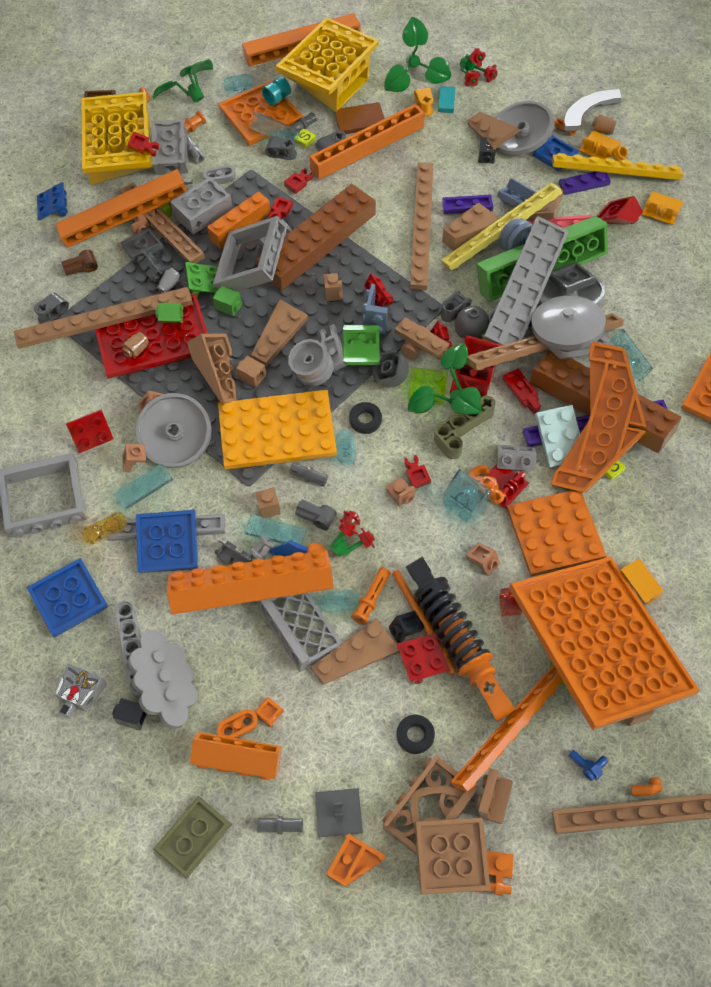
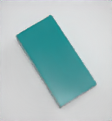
[438,86,456,113]

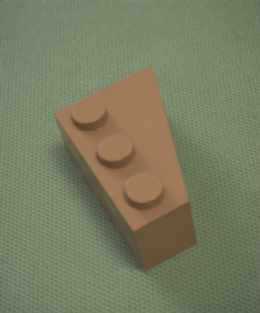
[442,202,500,251]

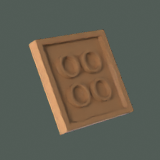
[414,818,490,895]

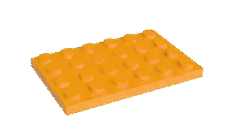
[218,390,337,470]

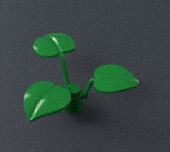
[384,17,451,92]
[153,59,213,103]
[407,343,482,415]

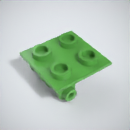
[185,262,218,297]

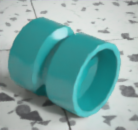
[262,76,291,106]

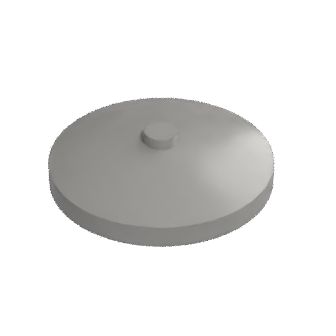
[495,101,554,155]
[537,276,605,306]
[532,296,606,350]
[136,393,212,468]

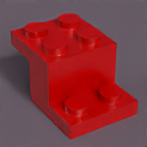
[450,335,502,397]

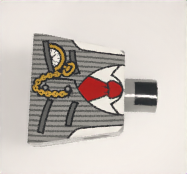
[56,663,107,718]

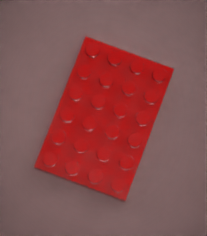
[95,294,208,379]

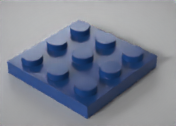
[136,510,198,573]
[26,558,109,638]

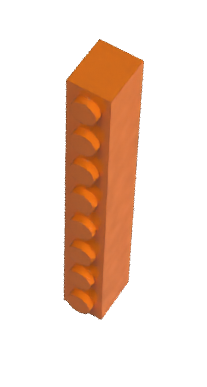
[242,13,361,67]
[310,104,425,180]
[56,169,187,248]

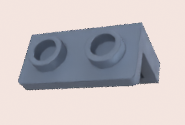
[497,178,537,208]

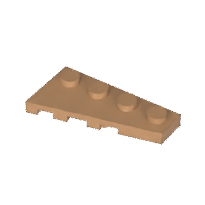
[251,299,308,367]

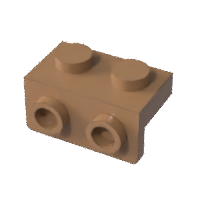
[476,768,513,824]

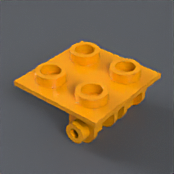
[578,130,621,160]
[642,191,684,225]

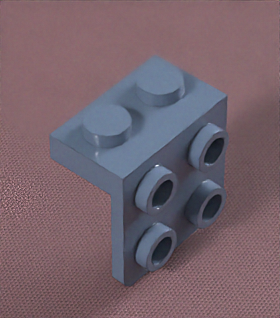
[362,284,388,336]

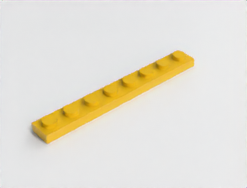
[552,153,683,180]

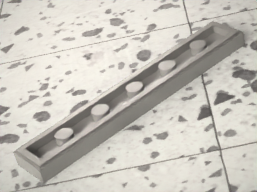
[108,514,225,541]

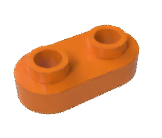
[217,709,258,738]

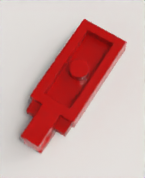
[502,368,541,414]

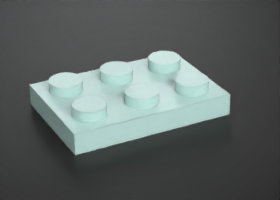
[535,405,580,468]

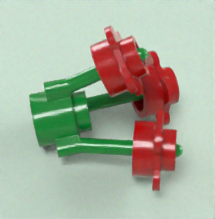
[460,48,498,87]
[329,510,375,557]

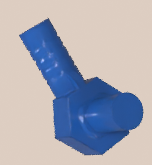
[569,750,609,781]

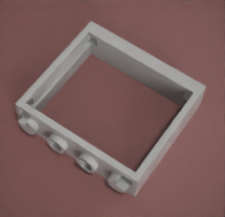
[213,216,287,291]
[0,453,87,538]

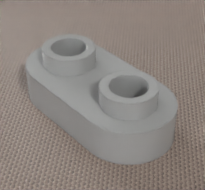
[203,165,236,184]

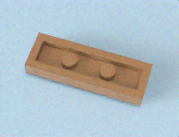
[395,317,449,360]

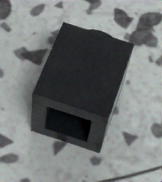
[112,698,147,731]

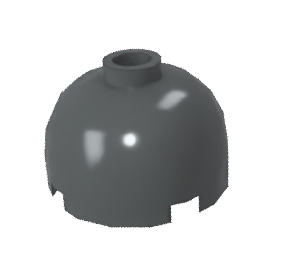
[454,306,490,339]
[372,350,409,387]

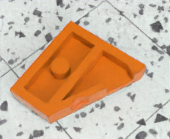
[326,833,386,887]

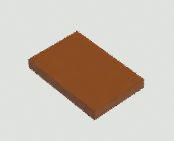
[334,102,385,134]

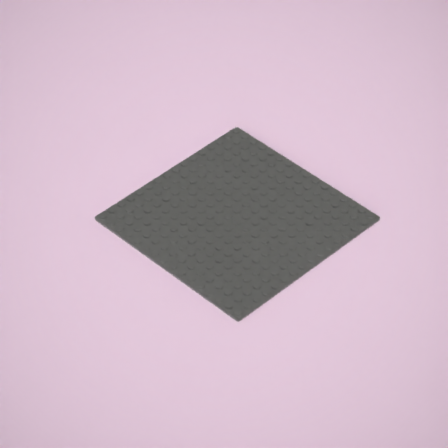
[56,170,442,486]

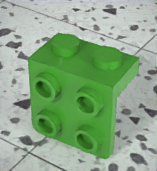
[343,325,380,365]

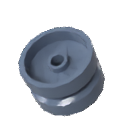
[499,218,533,252]

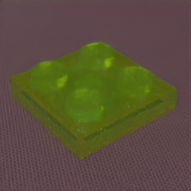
[407,367,448,405]

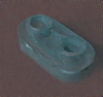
[223,74,254,92]
[336,429,356,465]
[320,590,360,614]

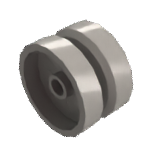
[288,339,334,387]

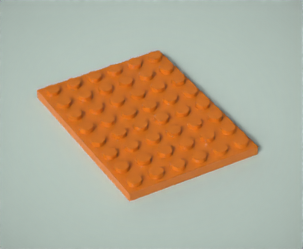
[509,557,700,730]

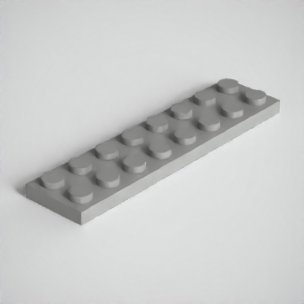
[483,216,569,345]

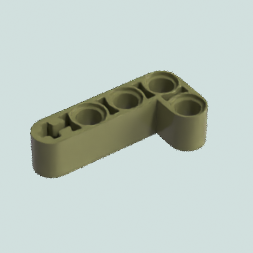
[434,396,496,459]

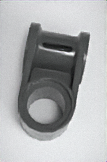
[315,131,346,151]
[265,136,297,160]
[440,290,472,322]
[34,292,69,324]

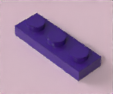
[559,171,611,195]
[442,194,493,214]

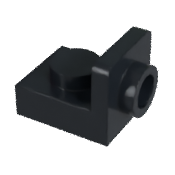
[478,137,496,164]
[389,611,425,643]

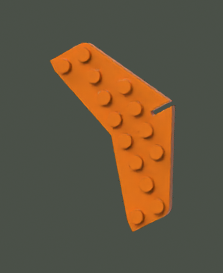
[551,341,647,493]

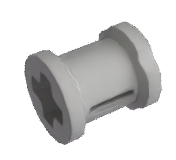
[250,535,275,560]

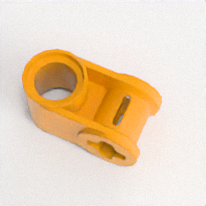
[414,87,433,117]

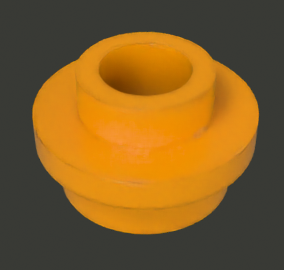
[613,146,628,161]

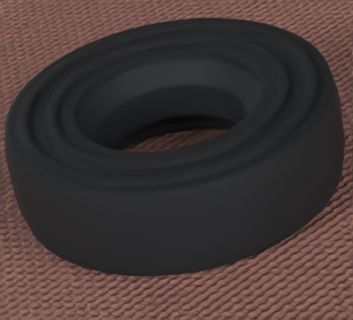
[349,402,382,434]
[396,714,435,754]

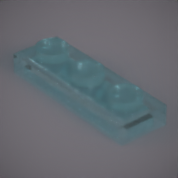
[250,112,300,145]
[610,329,653,381]
[113,464,173,511]
[245,515,307,545]

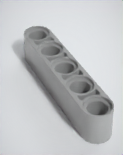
[115,601,141,700]

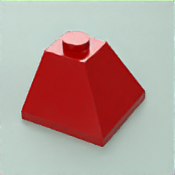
[597,196,643,225]

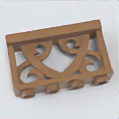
[382,755,479,855]

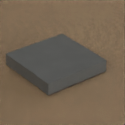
[120,227,164,264]
[549,262,596,294]

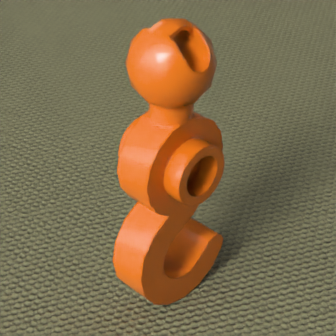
[469,465,504,505]

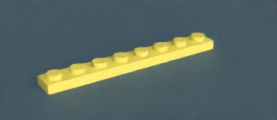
[441,183,562,271]

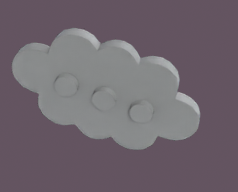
[128,630,198,729]

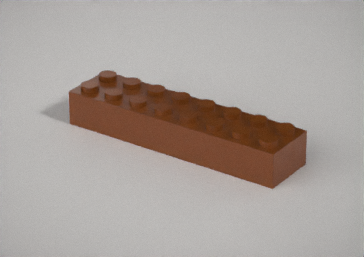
[256,183,376,291]
[530,350,682,454]

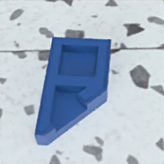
[269,540,308,557]

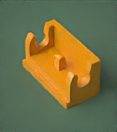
[621,558,663,605]

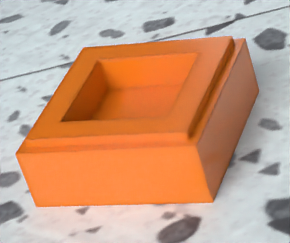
[255,697,284,727]

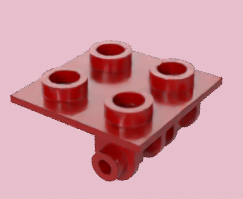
[66,409,114,453]
[476,464,529,509]
[397,633,450,684]

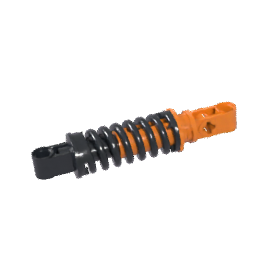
[405,556,516,722]

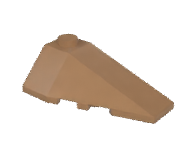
[187,334,237,404]

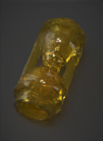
[82,512,127,544]

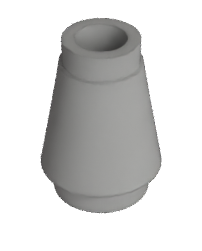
[156,268,181,293]

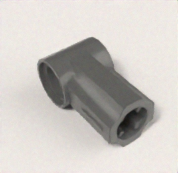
[295,499,337,531]

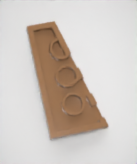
[311,619,399,685]

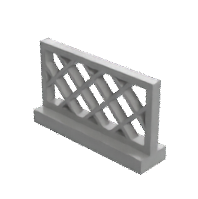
[258,593,343,672]

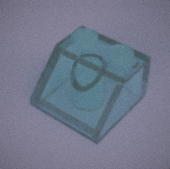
[442,469,490,524]

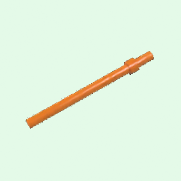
[392,570,457,676]

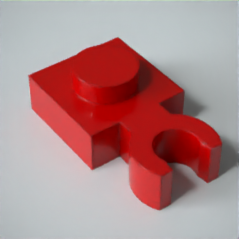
[127,132,159,157]
[284,168,313,194]
[269,197,293,220]
[404,455,431,489]

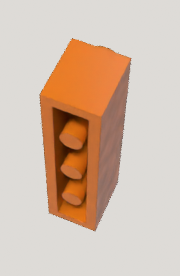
[207,191,271,250]
[190,732,282,780]

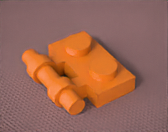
[474,850,514,896]

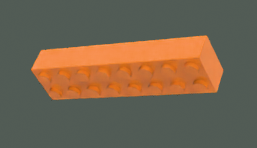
[167,549,334,615]

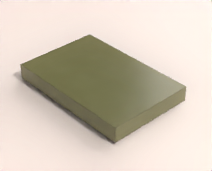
[153,796,232,879]

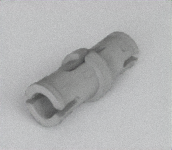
[187,135,205,163]

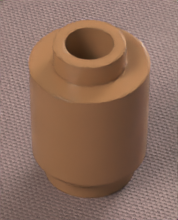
[592,114,617,134]
[122,332,149,359]

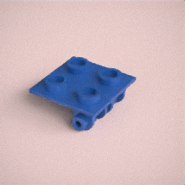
[37,182,68,221]

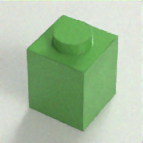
[213,286,242,316]
[155,303,183,324]

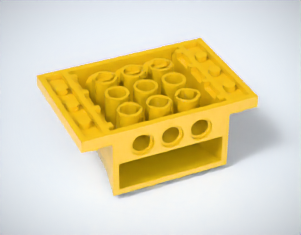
[276,17,379,112]
[81,92,153,185]

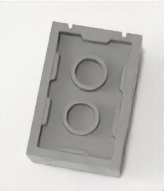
[151,119,188,175]
[170,177,233,235]

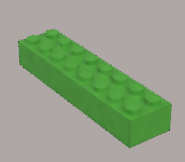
[476,216,608,302]

